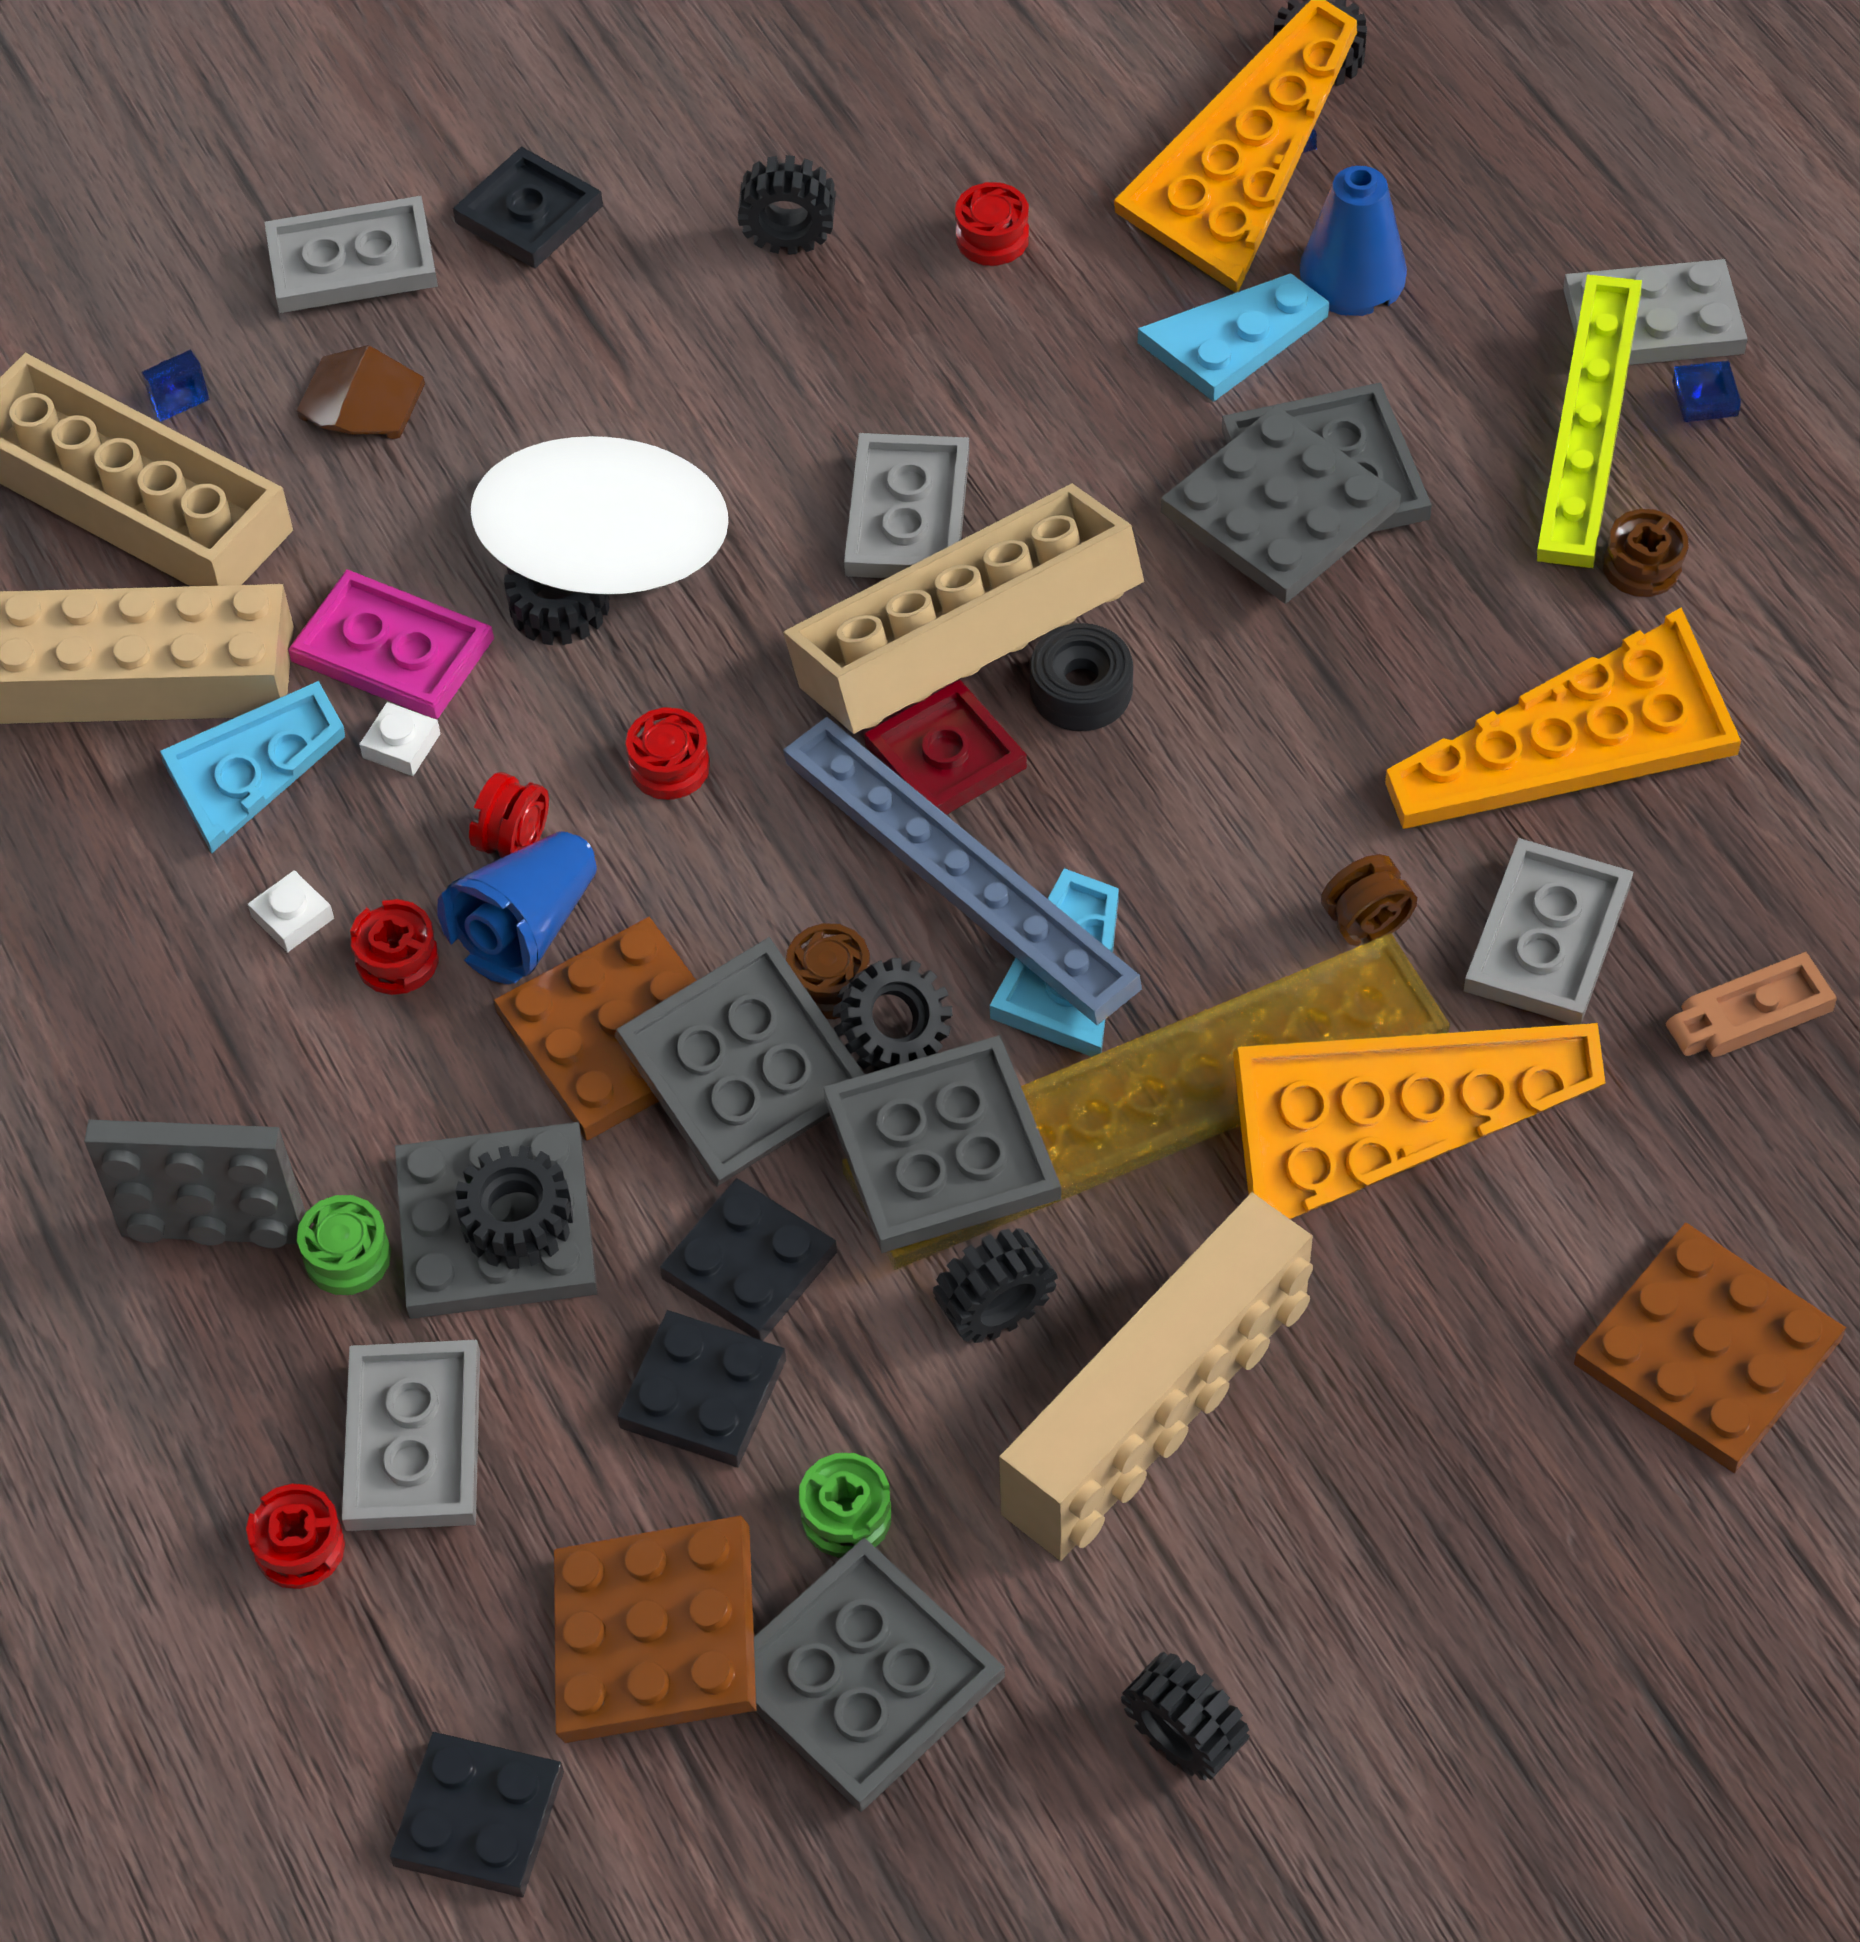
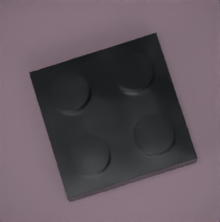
[453,146,603,269]
[660,1178,837,1341]
[617,1310,786,1468]
[390,1732,564,1898]

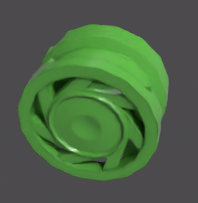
[297,1195,391,1295]
[799,1453,891,1558]

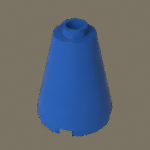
[1300,166,1407,316]
[437,831,597,985]

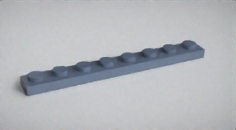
[783,717,1142,1025]

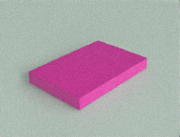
[288,569,494,720]

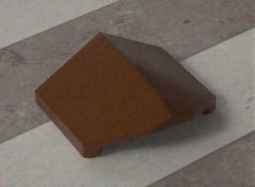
[297,345,425,439]

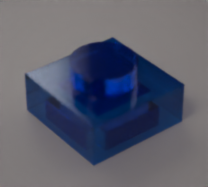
[142,349,210,422]
[1672,360,1741,422]

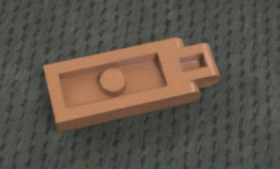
[1666,952,1837,1057]

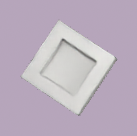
[359,702,440,776]
[248,870,334,953]

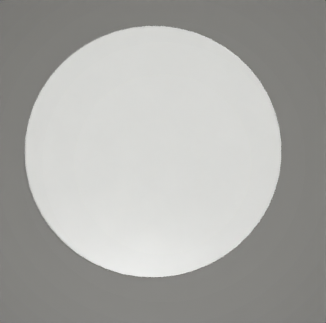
[471,436,728,594]

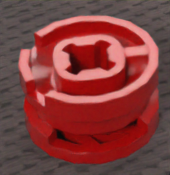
[955,182,1029,266]
[625,707,710,800]
[469,772,549,858]
[350,899,439,995]
[246,1483,346,1589]

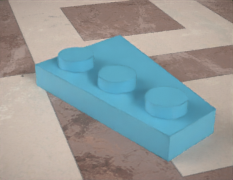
[1138,273,1329,402]
[160,681,345,853]
[990,868,1119,1060]

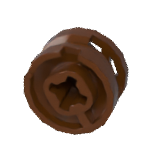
[1602,509,1689,597]
[1321,854,1417,946]
[786,923,870,1019]

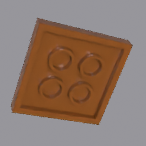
[494,916,697,1141]
[1574,1222,1846,1474]
[554,1515,757,1743]

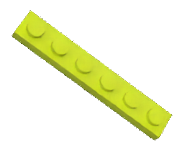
[1537,274,1642,568]

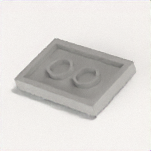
[265,196,438,313]
[1563,259,1747,365]
[844,433,970,578]
[1464,838,1633,1025]
[342,1340,480,1531]

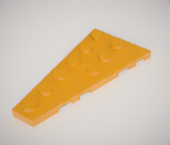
[1114,0,1357,293]
[1385,607,1741,829]
[1233,1023,1605,1220]

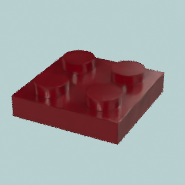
[865,679,1027,815]

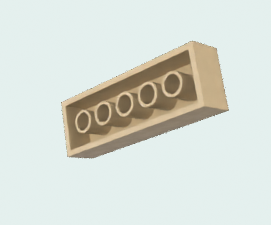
[0,352,293,586]
[783,483,1144,734]
[0,584,294,724]
[999,1192,1313,1561]

